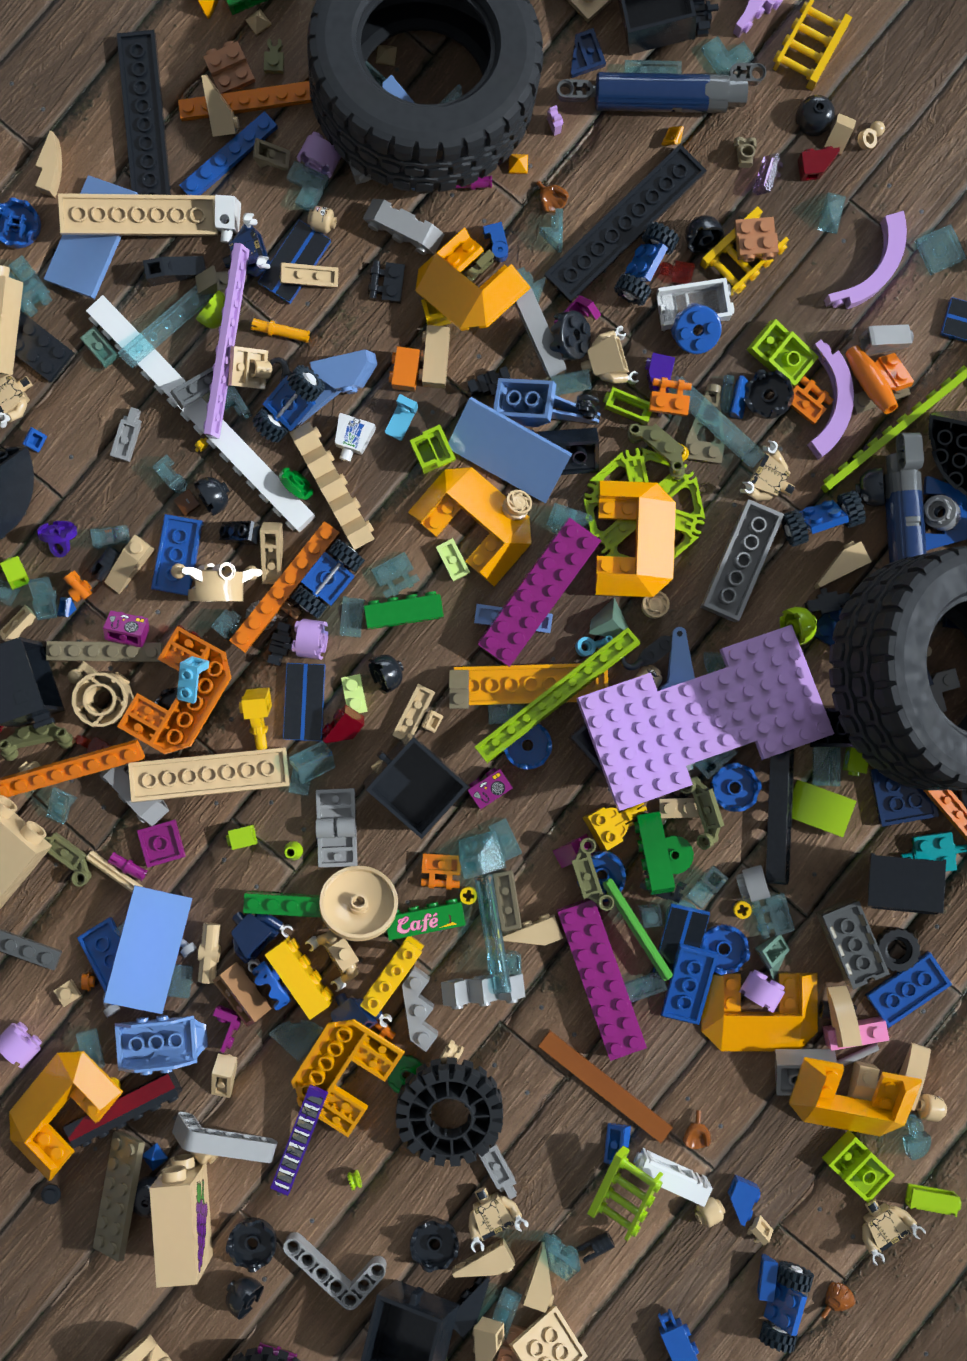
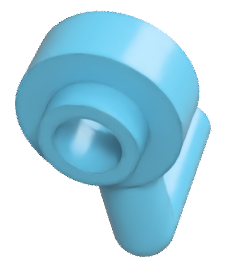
[575,635,613,657]

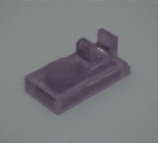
[753,153,783,195]

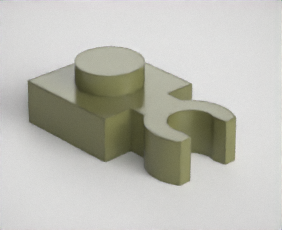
[264,39,284,74]
[466,250,495,281]

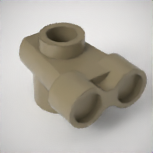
[734,137,757,168]

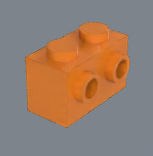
[389,346,421,392]

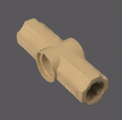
[198,922,221,984]

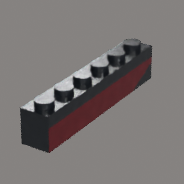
[63,1069,182,1149]

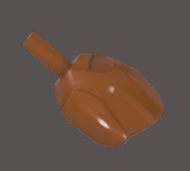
[536,180,569,213]
[683,1110,711,1149]
[821,1282,856,1319]

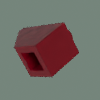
[798,146,840,182]
[322,704,364,743]

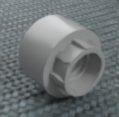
[924,495,961,531]
[736,865,771,902]

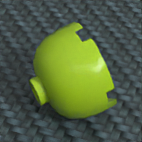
[196,290,225,329]
[779,607,817,645]

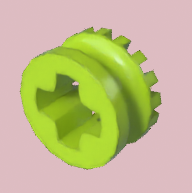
[347,1170,362,1190]

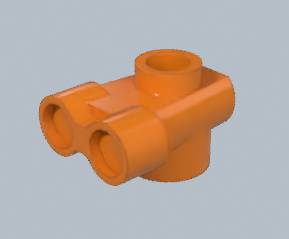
[63,570,92,602]

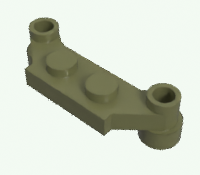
[627,423,685,480]
[0,723,75,761]
[680,776,724,850]
[44,832,92,887]
[571,838,614,911]

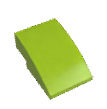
[746,319,819,386]
[792,780,857,837]
[822,1130,895,1203]

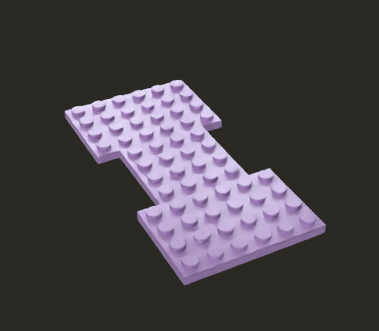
[577,625,834,812]

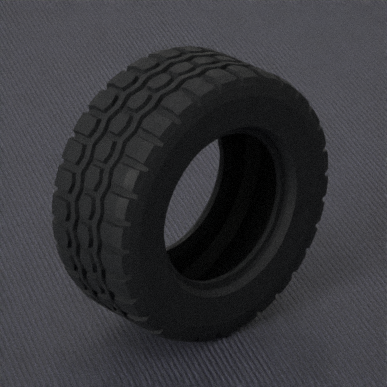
[307,0,543,193]
[829,546,967,791]

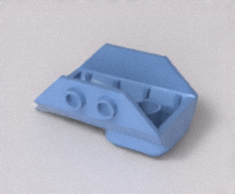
[115,1015,208,1075]

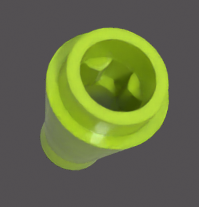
[284,841,303,861]

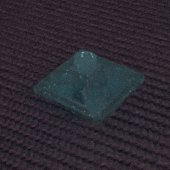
[459,830,506,880]
[544,1233,581,1281]

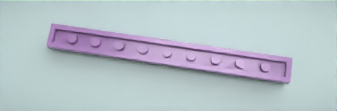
[203,243,250,439]

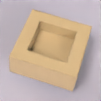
[54,979,82,1007]

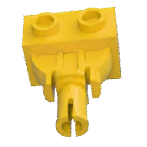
[239,687,272,750]
[583,803,647,851]

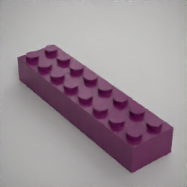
[478,517,602,667]
[556,898,647,1061]

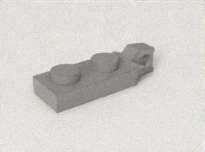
[110,407,142,462]
[479,1143,517,1200]

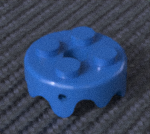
[0,198,41,249]
[671,303,721,354]
[504,724,552,769]
[710,763,762,812]
[577,851,626,902]
[701,924,750,975]
[252,961,292,1010]

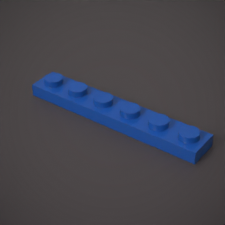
[179,111,278,195]

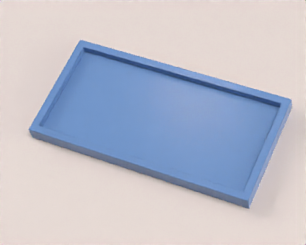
[44,175,139,300]
[448,397,572,503]
[103,885,192,1014]

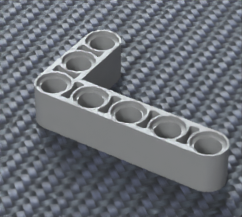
[512,284,566,378]
[172,1111,278,1163]
[283,1232,387,1310]

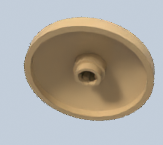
[319,866,398,941]

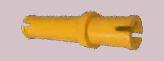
[251,318,310,343]

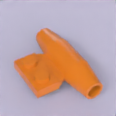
[845,345,914,414]

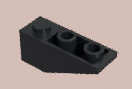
[143,256,206,286]
[454,1276,490,1337]

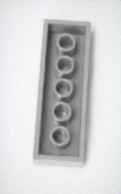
[700,499,784,623]

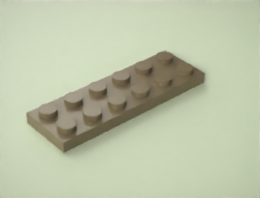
[93,1130,145,1262]

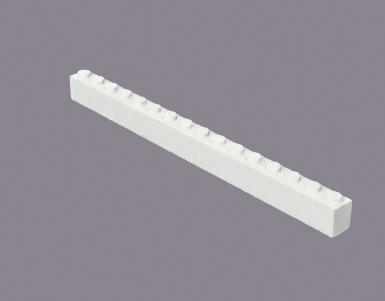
[86,295,316,533]

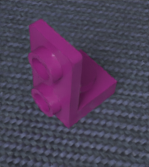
[554,295,601,324]
[213,1005,242,1053]

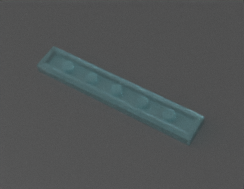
[118,285,215,368]
[668,376,766,469]
[474,874,512,994]

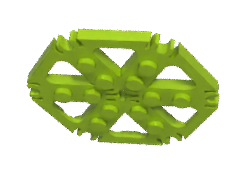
[583,448,705,559]

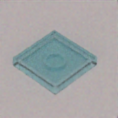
[915,224,967,275]

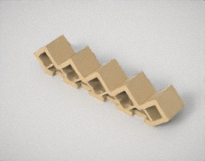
[289,422,374,550]

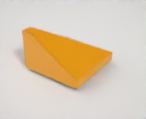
[198,0,218,19]

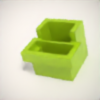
[410,424,456,474]

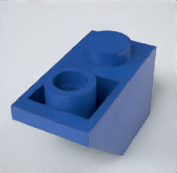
[727,1174,760,1226]

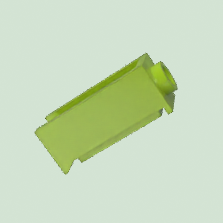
[603,387,652,426]
[905,1183,961,1217]

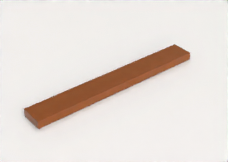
[538,1030,673,1143]

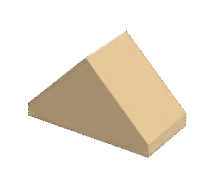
[824,113,856,156]

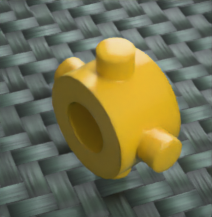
[195,438,208,452]

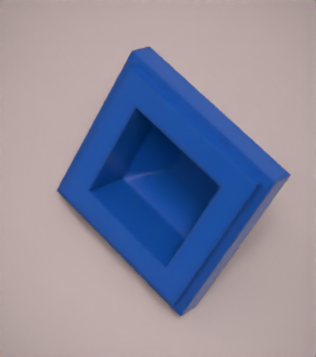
[22,427,47,453]
[58,597,77,617]
[142,1143,168,1171]

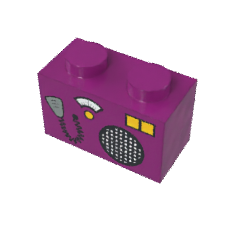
[103,610,149,648]
[468,768,512,810]

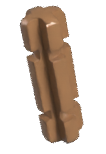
[281,601,302,619]

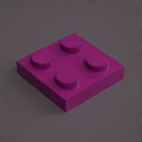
[137,819,186,868]

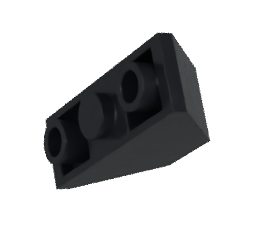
[219,521,261,545]

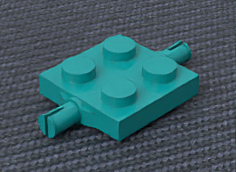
[900,831,967,872]

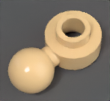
[858,121,885,150]

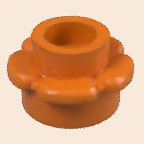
[81,972,95,991]

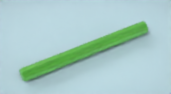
[602,878,673,981]

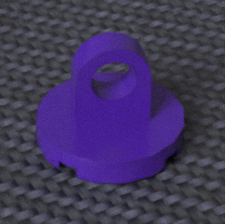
[37,521,78,558]

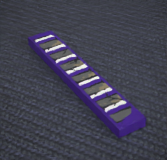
[271,1084,328,1196]

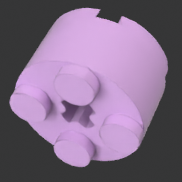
[297,132,341,178]
[292,619,328,660]
[739,969,785,1013]
[0,1022,42,1068]

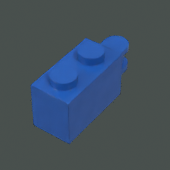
[658,1309,699,1361]

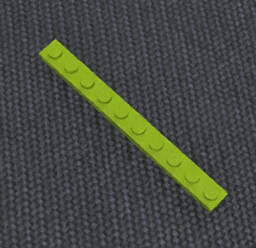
[820,366,967,493]
[475,628,641,763]

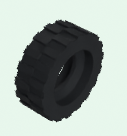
[876,927,920,972]

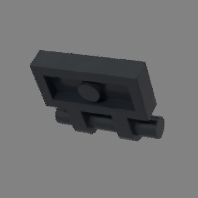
[368,260,405,304]

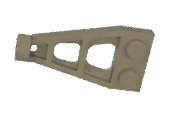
[685,384,724,464]

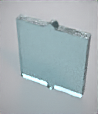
[167,964,193,999]

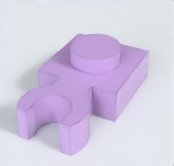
[547,105,563,136]

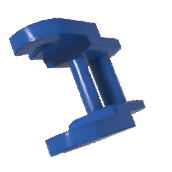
[3,211,26,239]

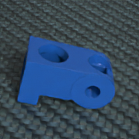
[483,222,508,262]

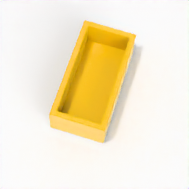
[265,936,333,1020]

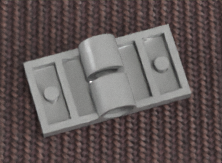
[316,788,358,867]

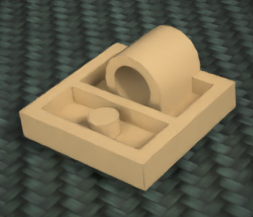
[228,346,272,389]

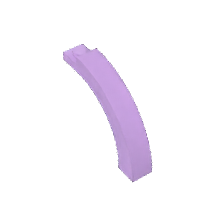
[824,211,907,309]
[807,340,854,460]

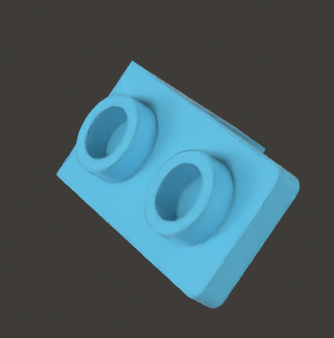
[385,394,418,441]
[177,656,209,704]

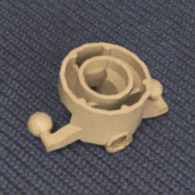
[171,562,262,602]
[67,661,134,728]
[115,1334,172,1361]

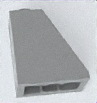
[859,324,914,355]

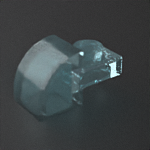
[28,577,58,620]
[695,749,737,779]
[686,866,728,909]
[902,1113,931,1160]

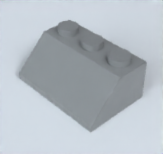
[775,1049,837,1095]

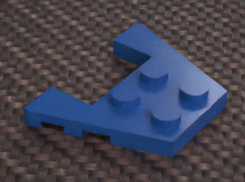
[924,476,967,551]

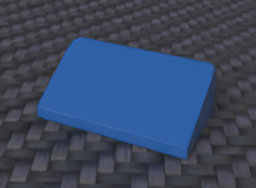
[728,375,749,419]
[604,1123,631,1164]
[757,1254,778,1302]

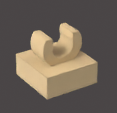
[747,1215,773,1245]

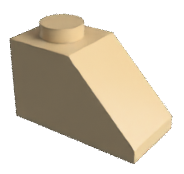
[211,1053,237,1098]

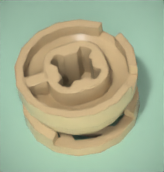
[502,490,532,520]
[641,591,670,619]
[439,1039,464,1064]

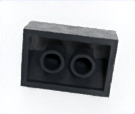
[539,427,599,475]

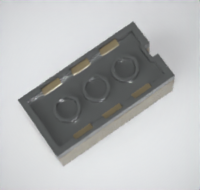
[815,898,890,989]

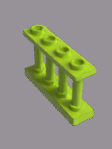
[587,1146,663,1241]

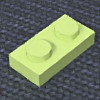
[436,538,470,582]
[341,674,368,713]

